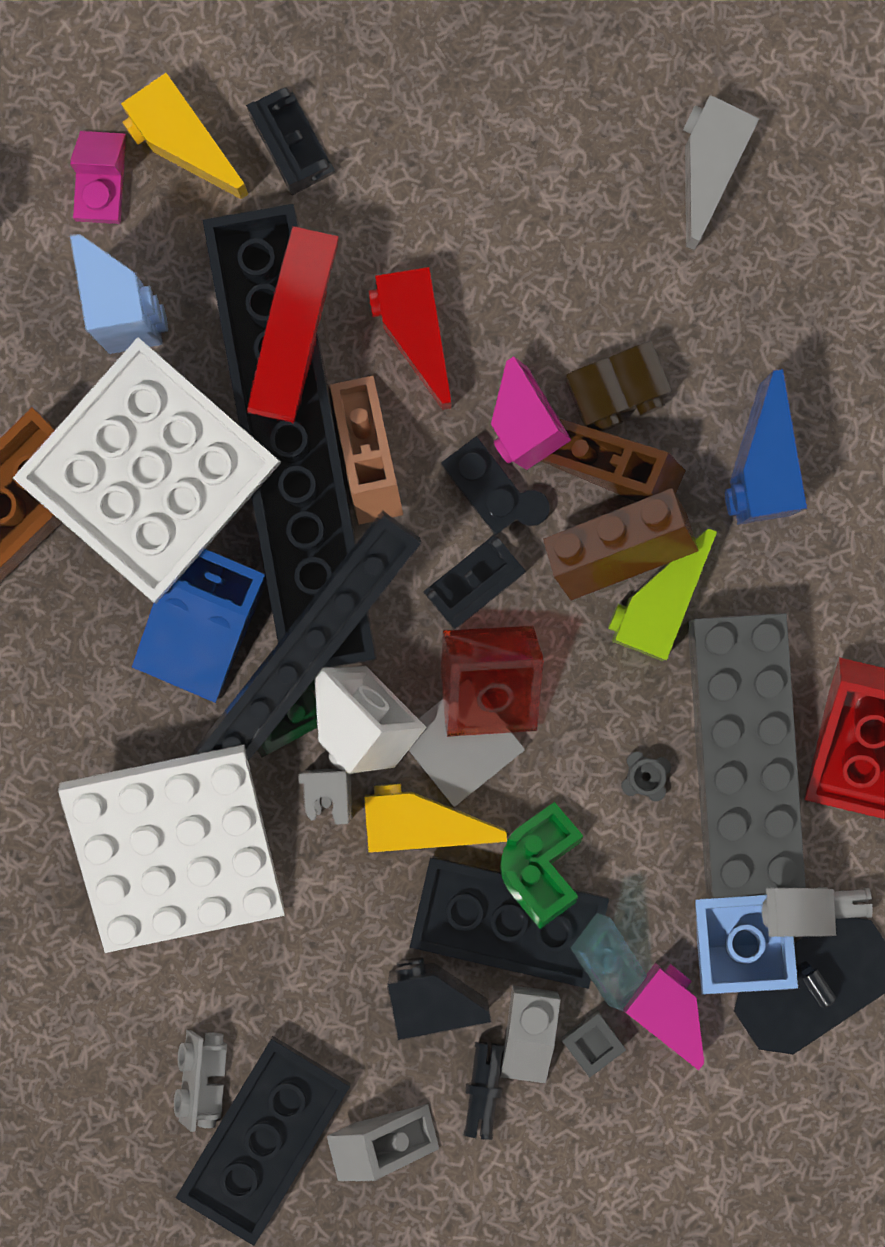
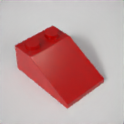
[804,657,885,819]

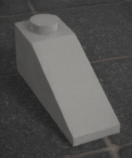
[683,95,759,250]

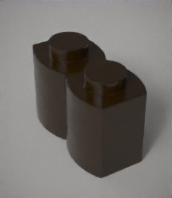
[565,340,672,431]

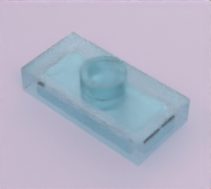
[571,913,647,1010]

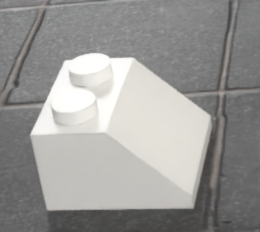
[315,666,427,774]

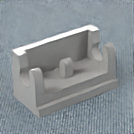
[299,769,353,825]

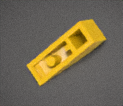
[121,73,248,199]
[364,784,507,853]

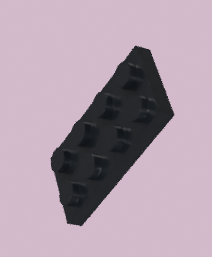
[409,856,609,989]
[175,1036,351,1246]

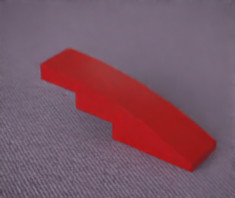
[248,226,339,423]

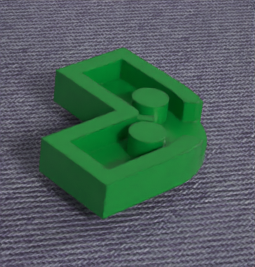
[500,802,583,929]

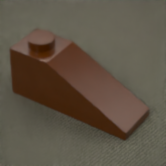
[541,418,686,502]

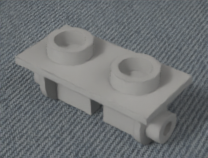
[174,1030,227,1132]

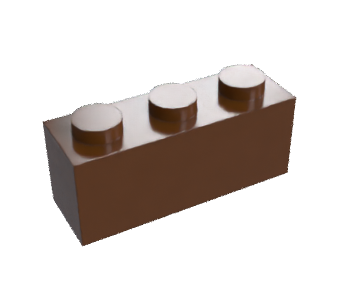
[543,488,699,601]

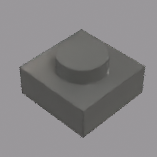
[561,1010,626,1078]

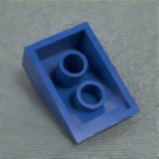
[725,369,807,525]

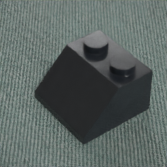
[387,957,491,1040]

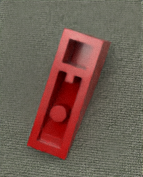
[368,267,451,410]

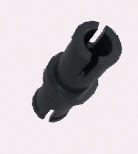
[463,1042,504,1140]

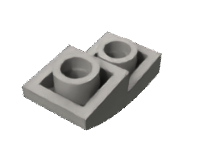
[762,888,836,937]

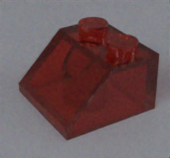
[441,625,544,737]

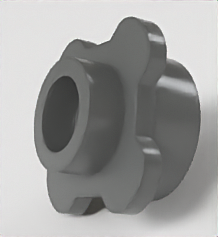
[621,752,671,802]

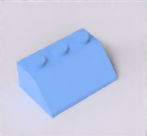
[70,234,168,354]

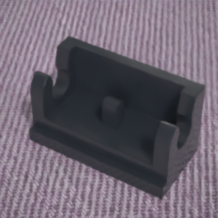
[246,87,336,196]
[423,535,526,631]

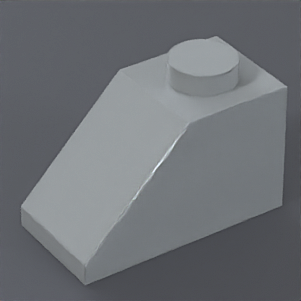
[500,985,561,1083]
[327,1104,439,1181]

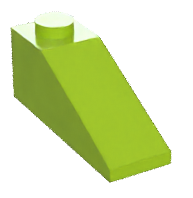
[608,528,717,661]

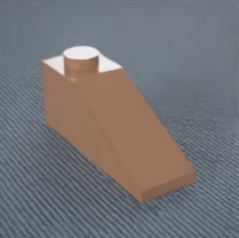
[329,375,403,525]

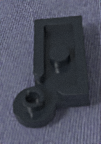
[441,436,550,536]

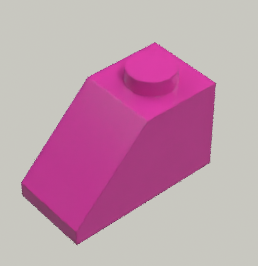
[491,356,572,470]
[622,963,704,1070]

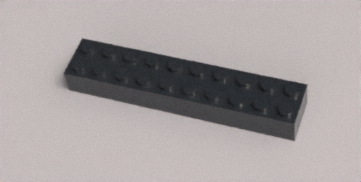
[202,203,377,668]

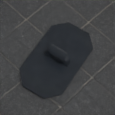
[733,918,885,1055]

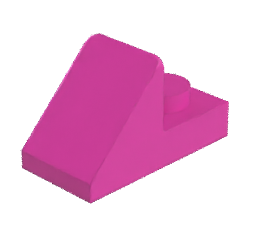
[70,131,126,224]

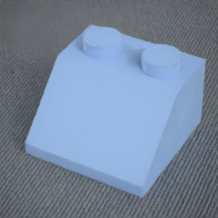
[695,895,798,995]

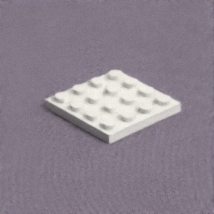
[13,337,280,603]
[58,745,284,953]

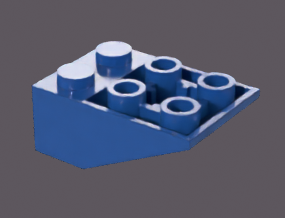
[132,549,267,703]

